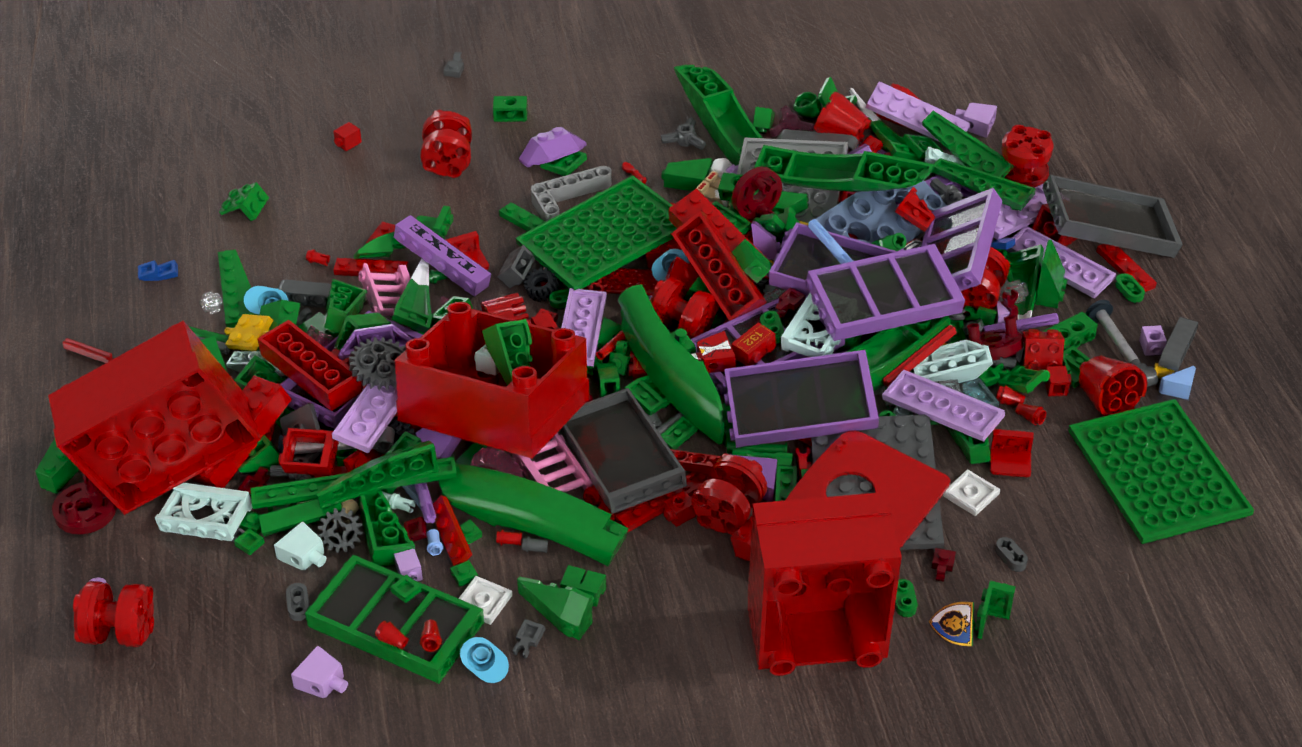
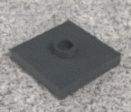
[279,403,320,455]

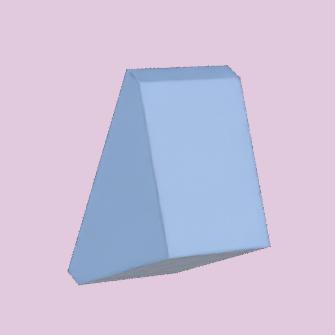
[1159,366,1196,400]

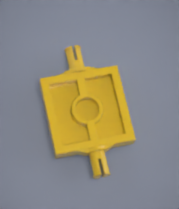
[224,314,274,351]

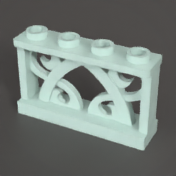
[781,291,858,357]
[155,483,253,541]

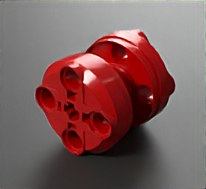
[421,110,472,178]
[1001,125,1054,188]
[945,247,1010,315]
[650,277,719,339]
[691,453,767,535]
[73,581,154,647]

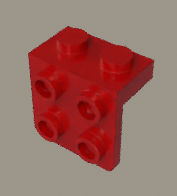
[445,231,489,270]
[1022,329,1065,371]
[990,429,1034,477]

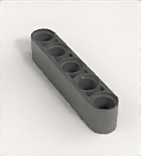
[777,129,858,153]
[277,280,364,308]
[1158,317,1199,372]

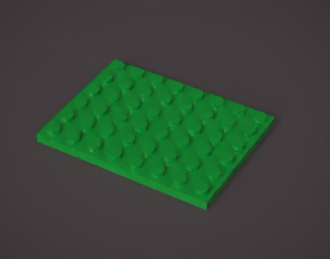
[516,175,677,290]
[1068,399,1254,544]

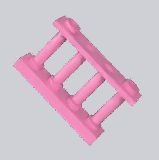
[358,263,411,316]
[512,432,593,493]

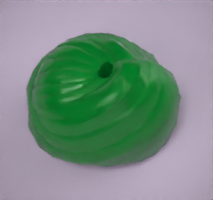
[793,92,822,119]

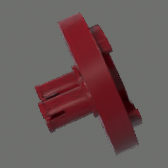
[732,167,782,219]
[967,315,1024,360]
[52,475,116,534]

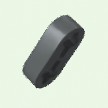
[995,537,1028,572]

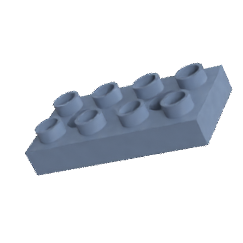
[808,180,947,260]

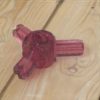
[769,105,815,137]

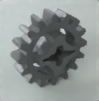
[318,508,364,553]

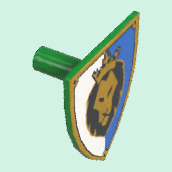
[929,602,976,646]

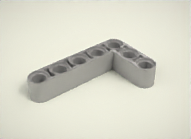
[531,166,612,221]

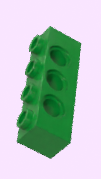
[1023,312,1098,354]

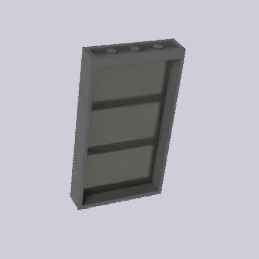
[1042,175,1183,258]
[560,388,687,514]

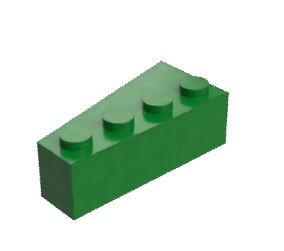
[35,438,79,494]

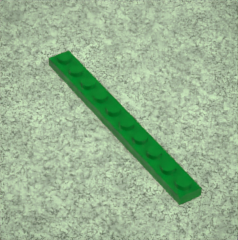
[251,457,457,509]

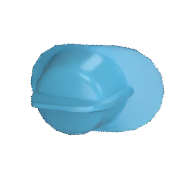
[651,249,690,282]
[244,286,288,315]
[460,637,509,683]

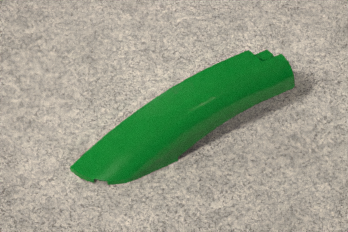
[674,65,763,166]
[754,145,934,191]
[618,284,724,444]
[797,298,951,425]
[438,463,629,566]

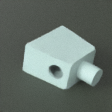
[274,522,326,570]

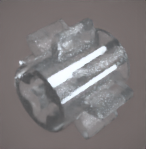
[1005,280,1028,304]
[200,291,223,315]

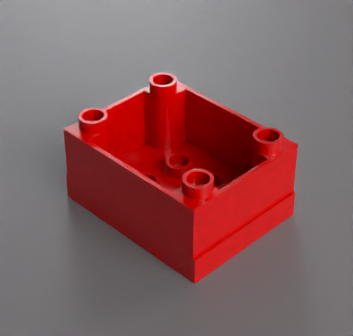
[395,302,589,459]
[48,320,261,515]
[747,492,902,676]

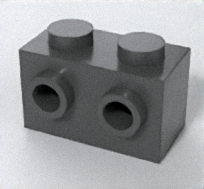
[497,245,535,288]

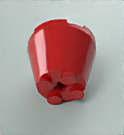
[813,92,872,144]
[1079,355,1147,416]

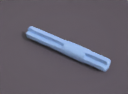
[808,219,853,264]

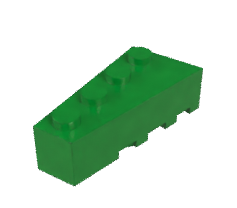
[324,279,368,334]
[358,489,415,566]

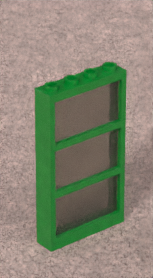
[305,555,484,684]

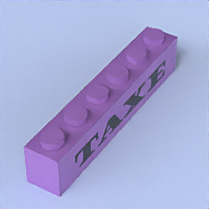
[394,215,491,297]

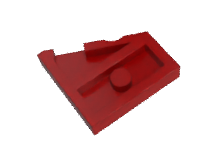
[895,187,935,232]

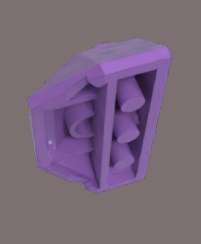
[519,127,587,168]
[338,324,412,361]

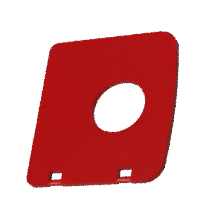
[786,431,950,549]

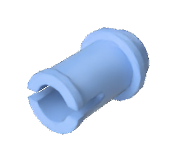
[426,529,443,556]

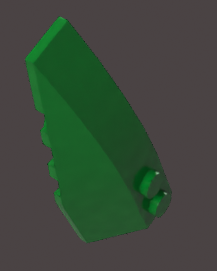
[317,440,439,509]

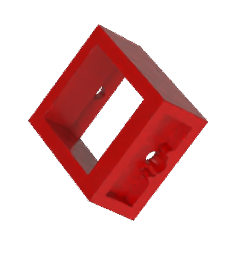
[279,428,339,476]

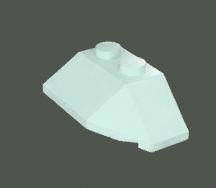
[913,340,993,386]

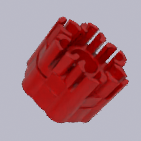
[481,292,531,324]

